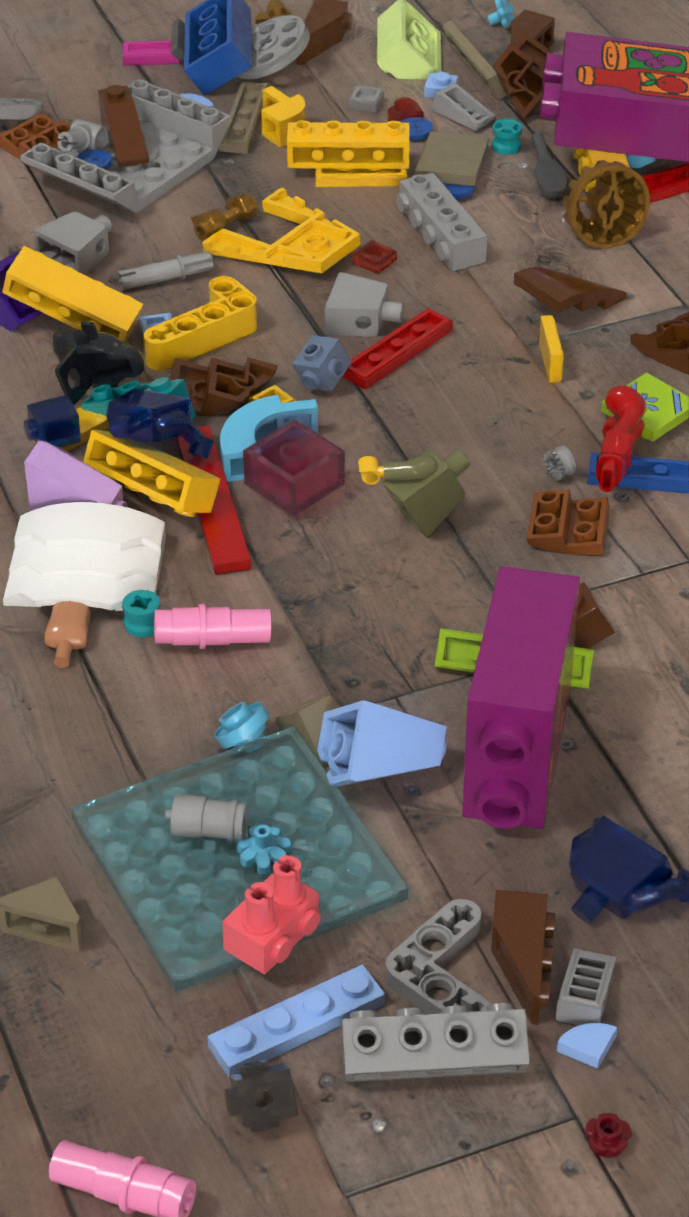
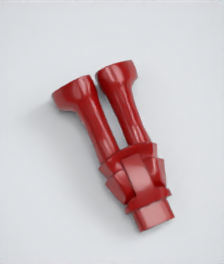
[596,385,647,492]

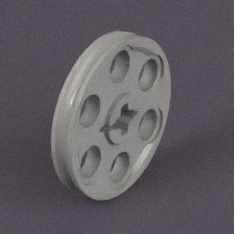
[237,15,310,79]

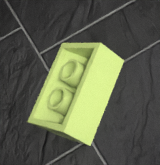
[377,0,442,79]

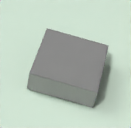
[348,85,384,113]

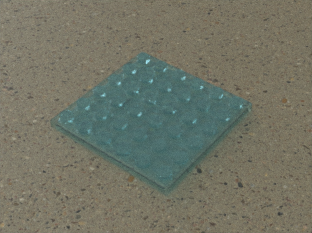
[71,726,408,993]

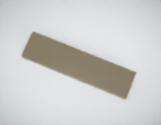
[442,20,507,100]
[219,81,270,154]

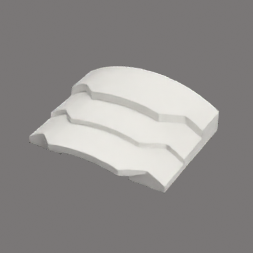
[3,502,166,611]

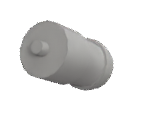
[165,794,248,842]

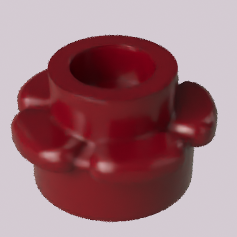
[585,1113,632,1158]

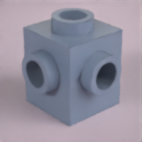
[292,335,351,392]

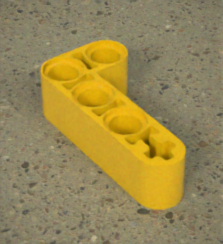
[144,276,257,371]

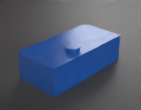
[184,0,252,96]

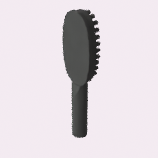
[532,132,567,201]

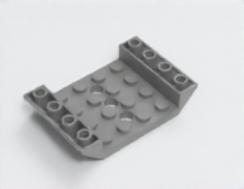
[20,79,231,213]

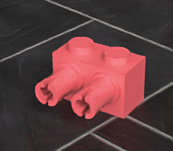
[222,855,321,975]

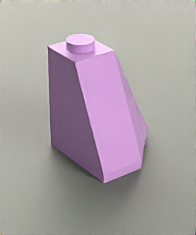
[24,441,127,511]

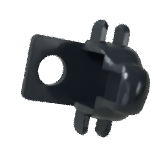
[53,321,145,405]

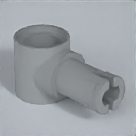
[57,119,109,152]

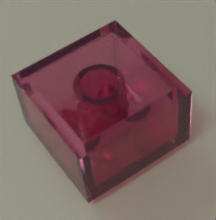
[243,419,345,516]

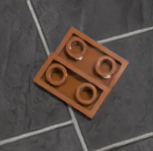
[0,112,71,160]
[527,489,610,556]

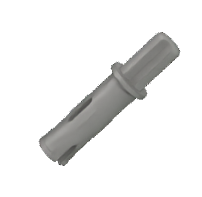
[117,252,213,291]

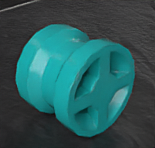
[492,119,522,155]
[122,590,161,638]

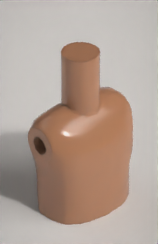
[44,601,91,668]

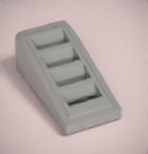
[431,83,497,131]
[556,948,617,1026]

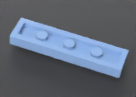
[208,964,385,1079]

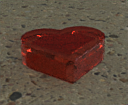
[387,97,424,122]

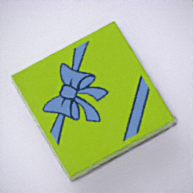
[600,373,689,442]

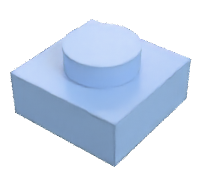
[424,72,458,98]

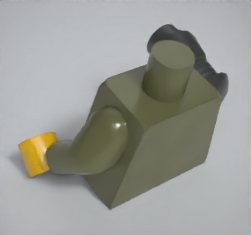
[358,449,471,538]

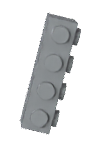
[396,173,487,271]
[341,1003,530,1082]

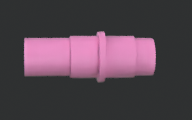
[154,604,271,649]
[49,1140,196,1217]

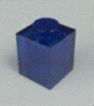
[24,395,81,447]

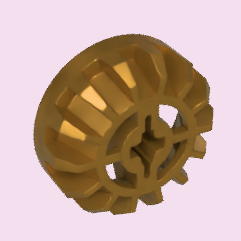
[563,160,650,249]

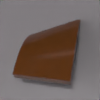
[493,33,555,121]
[514,267,627,313]
[630,312,689,375]
[170,357,278,416]

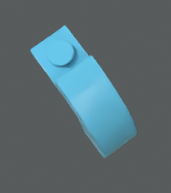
[220,395,318,482]

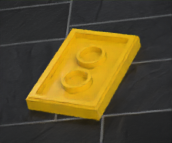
[315,168,407,187]

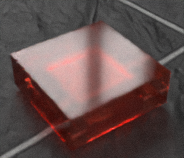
[352,240,397,274]

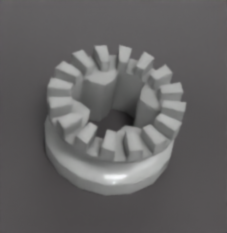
[543,445,576,481]

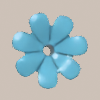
[488,0,515,29]
[237,825,293,875]

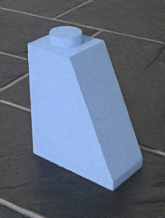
[317,700,447,787]

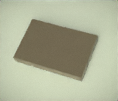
[415,131,489,186]

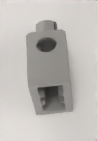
[34,212,112,275]
[325,272,405,337]

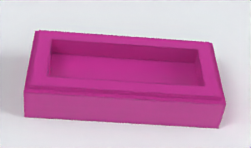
[123,41,180,66]

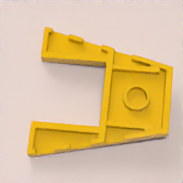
[202,187,361,273]

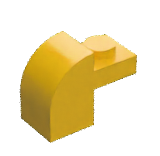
[261,86,306,147]

